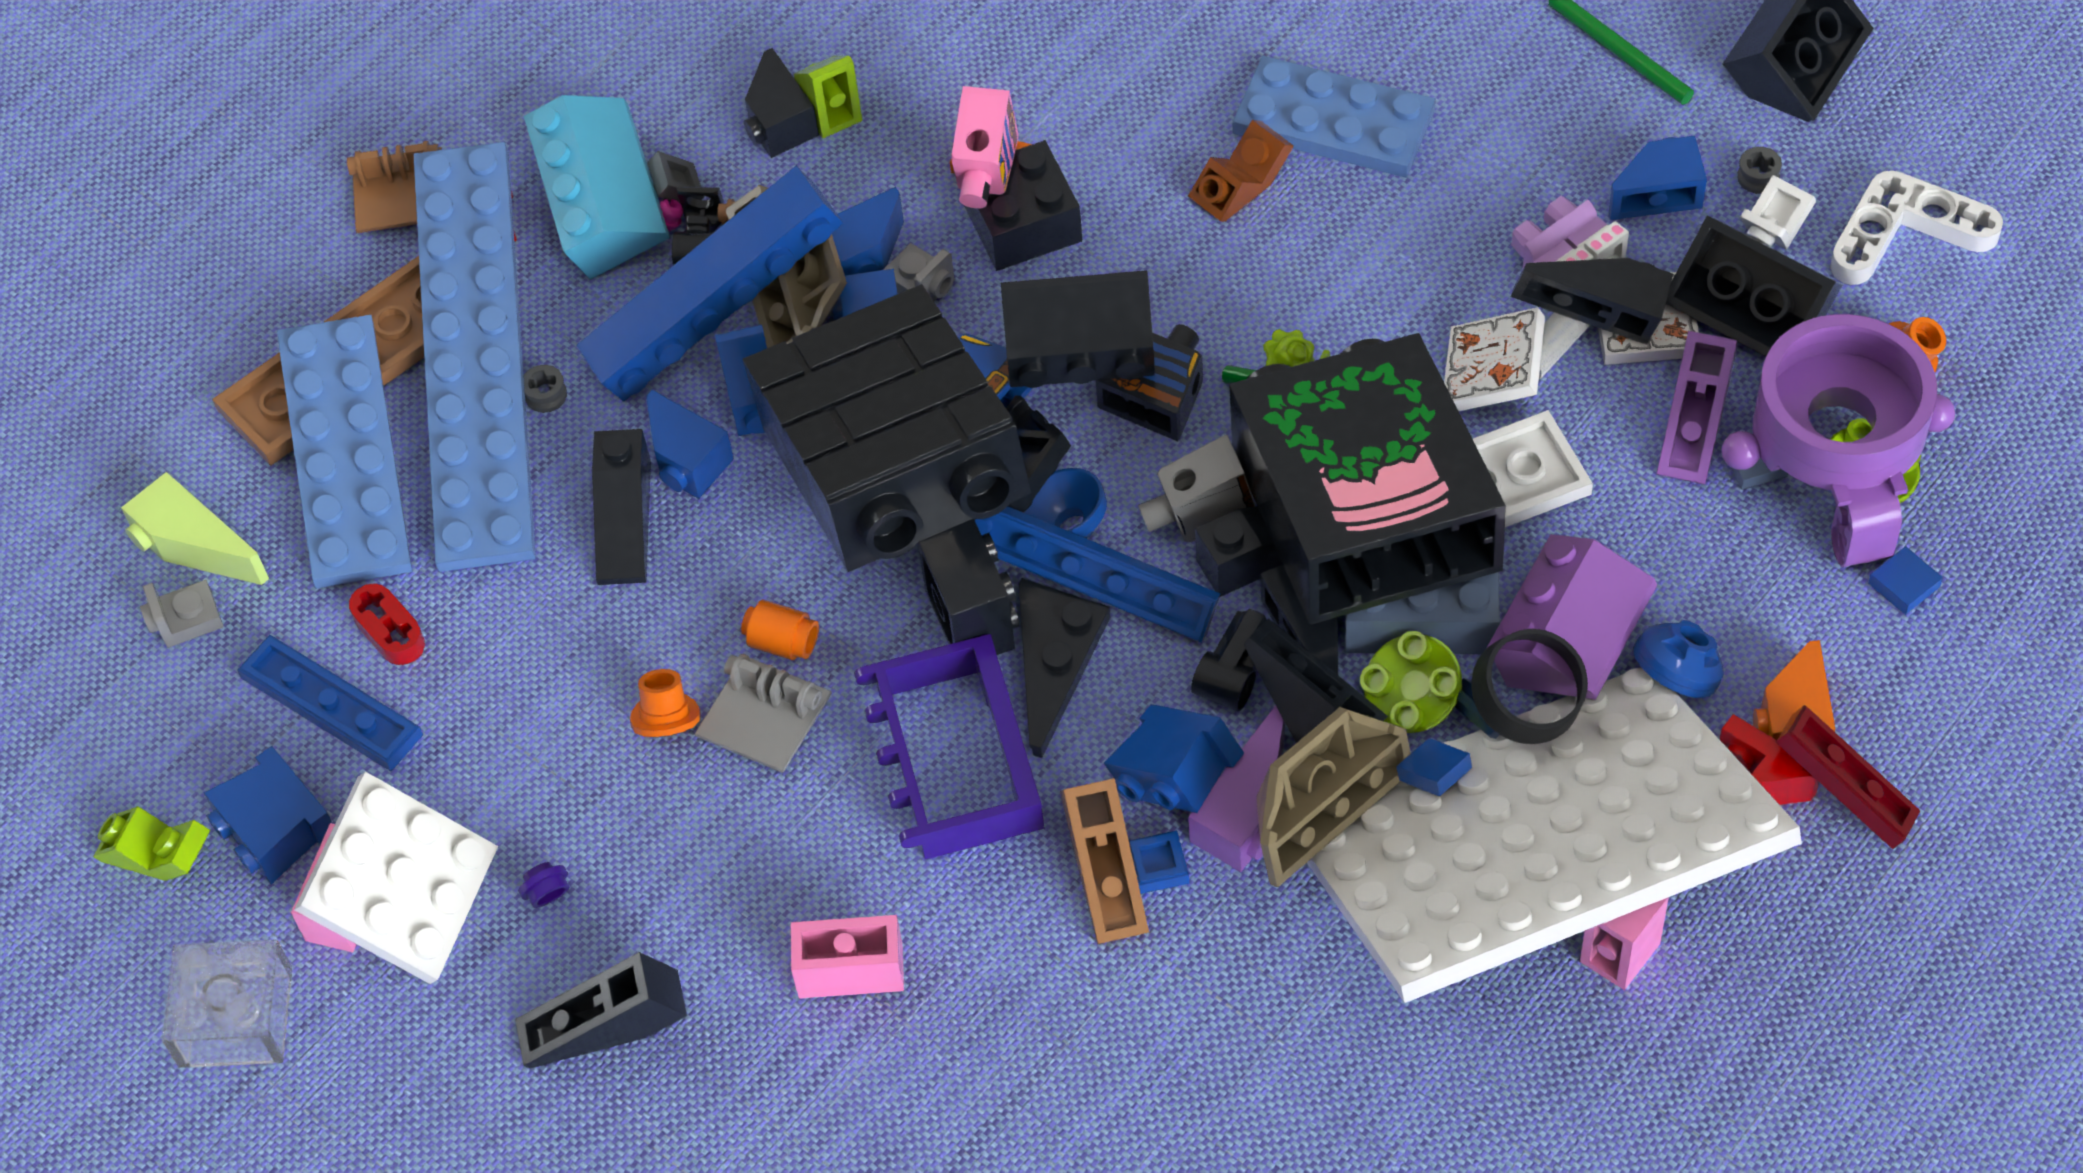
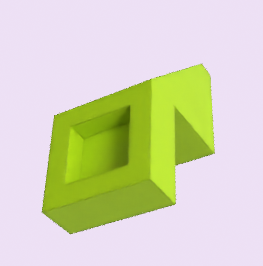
[93,806,210,881]

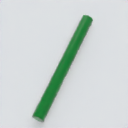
[1548,0,1694,105]

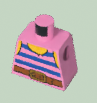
[951,86,1019,209]

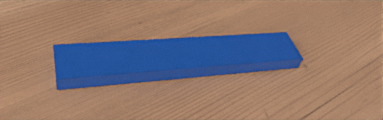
[974,506,1221,643]

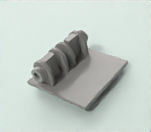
[695,654,832,773]

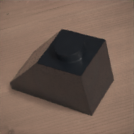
[743,48,819,158]

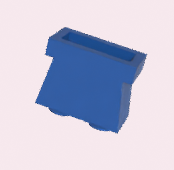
[1104,704,1244,813]
[204,746,333,885]

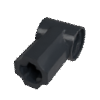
[1191,609,1267,711]

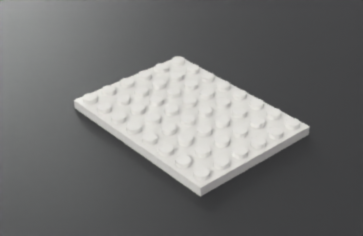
[1307,667,1802,1003]

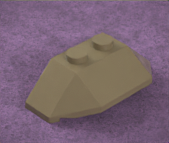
[725,185,847,348]
[1256,707,1411,888]

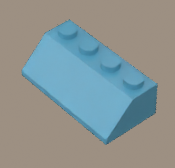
[524,95,670,280]

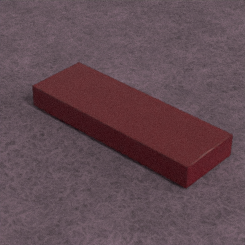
[1776,705,1920,849]

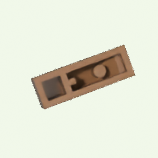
[1060,778,1149,944]

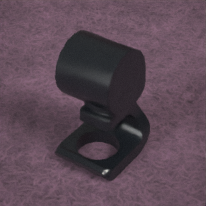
[672,186,724,265]

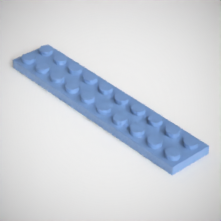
[414,142,536,572]

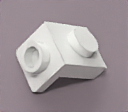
[1740,175,1816,250]

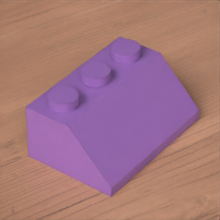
[1487,534,1657,700]

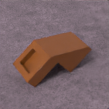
[1188,120,1294,222]

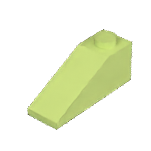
[121,472,269,585]

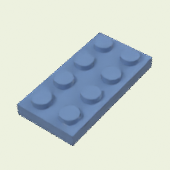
[1232,55,1436,178]

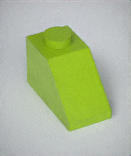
[794,55,863,139]

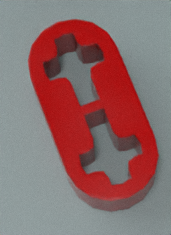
[349,583,425,665]

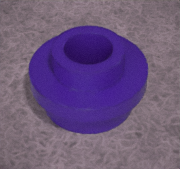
[518,862,570,908]

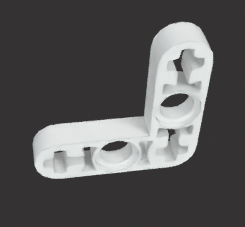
[1830,170,2003,285]

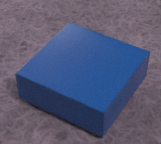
[1868,546,1943,615]
[1396,738,1472,797]
[1129,830,1189,894]

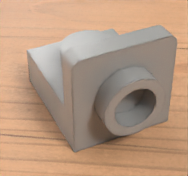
[883,243,955,301]
[140,580,224,648]

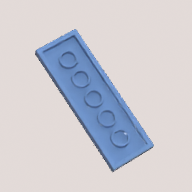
[277,315,413,589]

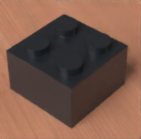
[964,140,1083,271]
[918,518,1019,655]

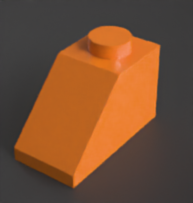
[1753,640,1835,740]

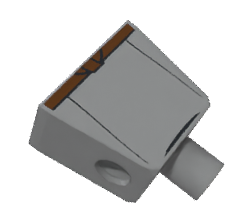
[1138,435,1255,542]

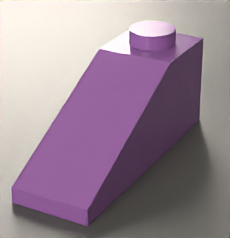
[1657,331,1737,485]
[1188,706,1285,872]

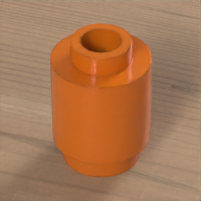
[741,599,819,661]

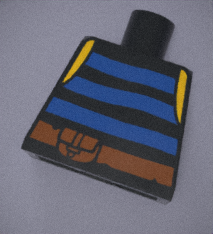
[1095,324,1203,442]

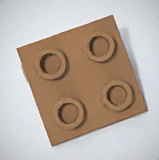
[347,141,442,233]

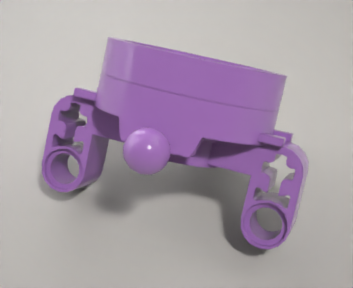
[1721,314,1955,567]

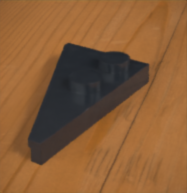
[1019,578,1110,758]

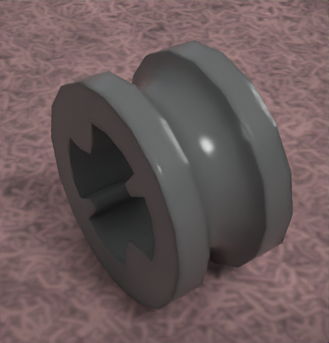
[1737,147,1782,194]
[524,364,567,413]

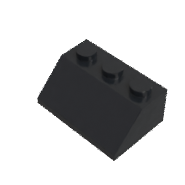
[1723,0,1874,122]
[1666,215,1843,356]
[1001,270,1155,388]

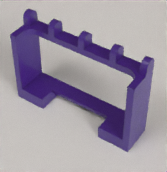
[854,634,1045,860]

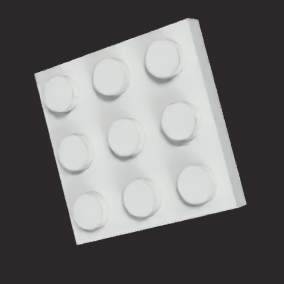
[294,771,498,984]

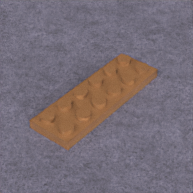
[212,256,424,466]

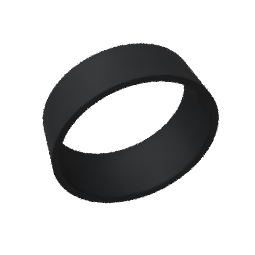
[1471,629,1588,744]

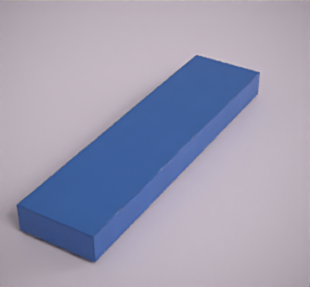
[237,635,423,772]

